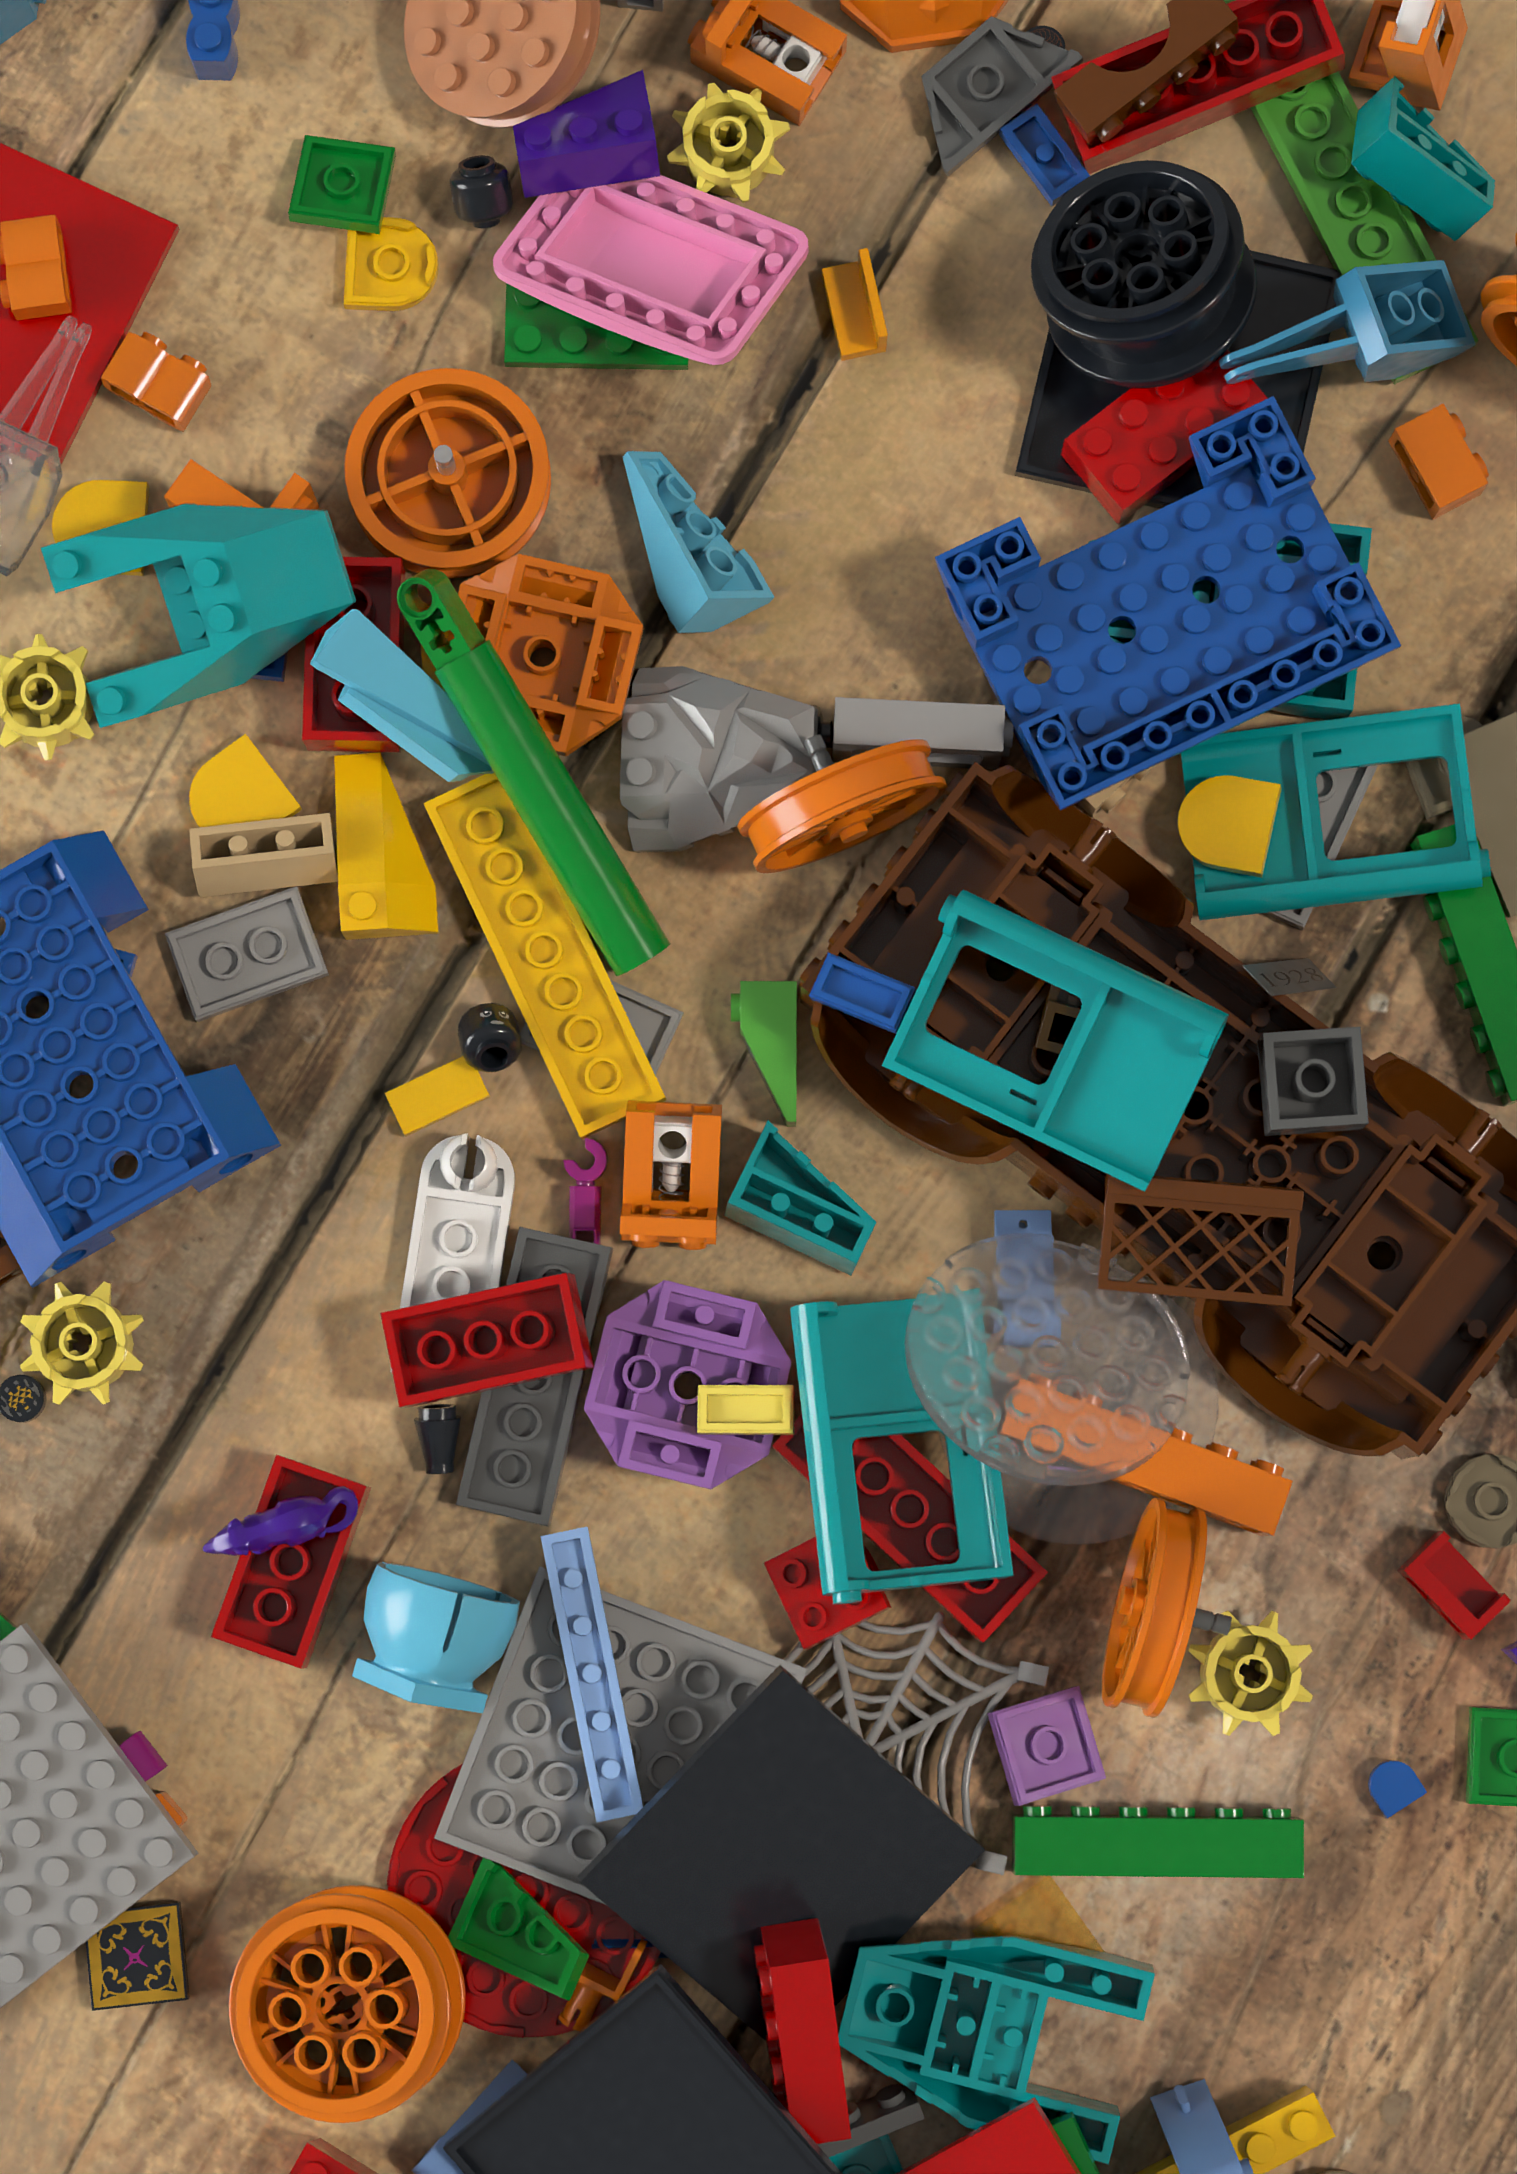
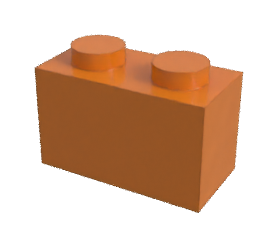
[1388,403,1489,520]

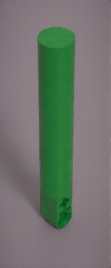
[397,569,671,976]

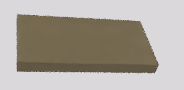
[1440,711,1517,918]

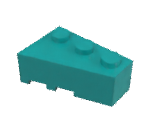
[1351,76,1495,241]
[724,1120,876,1276]

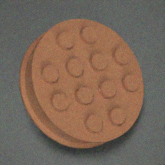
[404,0,600,128]

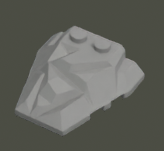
[620,666,818,853]

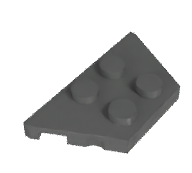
[921,16,1083,176]

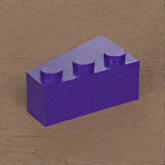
[513,70,660,198]

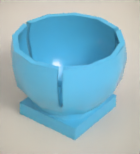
[352,1562,520,1713]

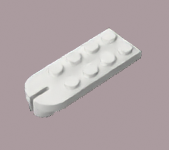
[390,1133,515,1373]

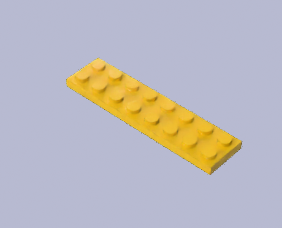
[423,773,667,1139]

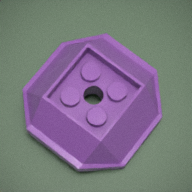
[584,1280,792,1490]

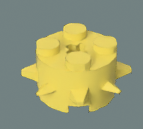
[667,82,790,203]
[0,634,95,760]
[20,1281,144,1405]
[1188,1611,1313,1736]

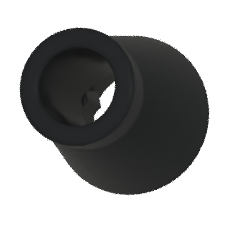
[414,1404,461,1474]

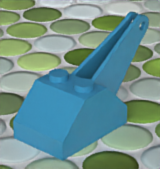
[1219,260,1476,384]

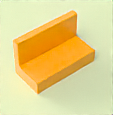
[822,248,888,361]

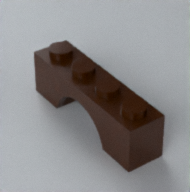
[1054,0,1239,146]

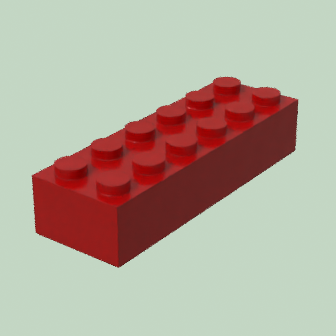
[1051,0,1345,174]
[772,1414,1048,1643]

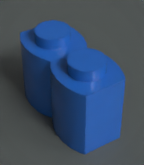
[186,0,240,81]

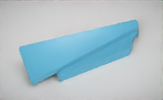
[310,609,494,782]

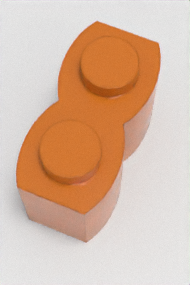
[0,215,72,320]
[101,332,212,432]

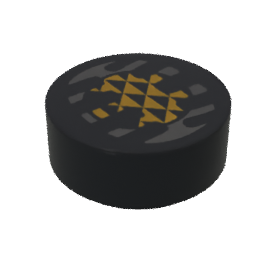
[0,1375,46,1423]

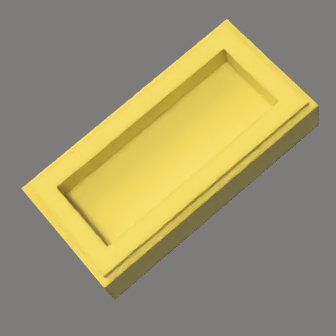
[697,1385,795,1435]

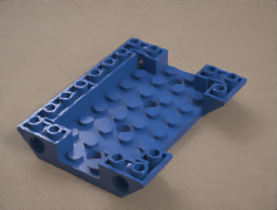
[935,396,1401,811]
[0,830,281,1288]

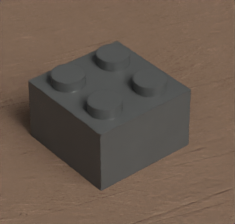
[1257,1026,1369,1136]

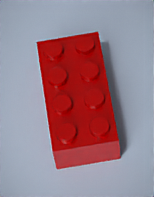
[1061,350,1268,525]
[302,556,406,752]
[380,1273,594,1407]
[211,1454,372,1669]
[754,1918,852,2144]

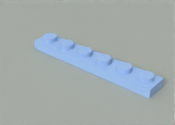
[540,1527,644,1823]

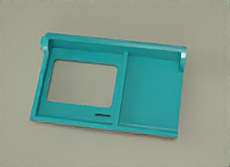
[1181,703,1491,921]
[882,889,1229,1192]
[790,1290,1014,1604]

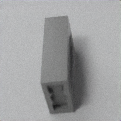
[832,697,1013,770]

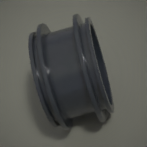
[1031,160,1258,388]

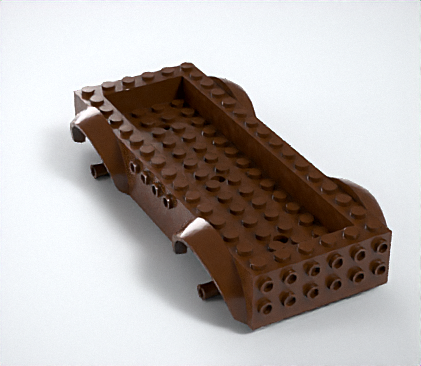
[798,762,1517,1459]

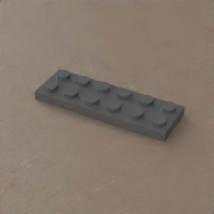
[456,1227,614,1526]

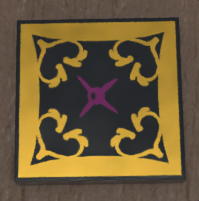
[86,1902,190,2011]

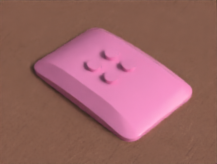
[493,175,809,365]

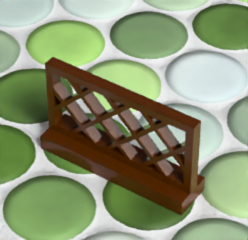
[1097,1174,1304,1306]

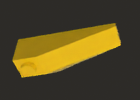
[334,752,439,940]

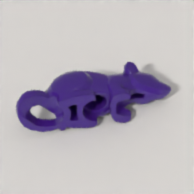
[203,1486,358,1556]

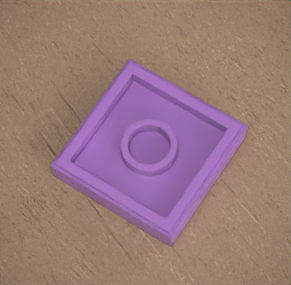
[987,1686,1106,1806]

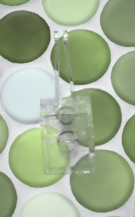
[0,315,92,576]

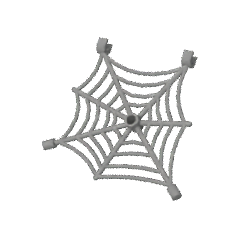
[784,1611,1049,1875]

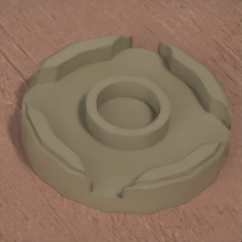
[1444,1454,1517,1549]

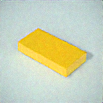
[385,1056,490,1137]

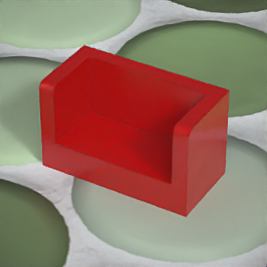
[1397,1531,1511,1640]

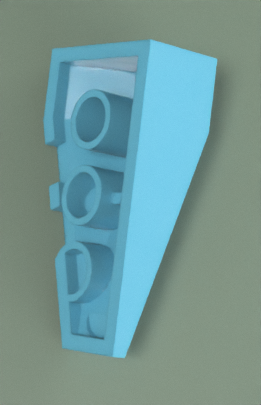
[623,451,774,633]

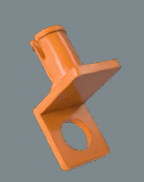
[558,1939,648,2031]

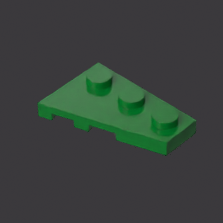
[448,1857,589,2001]

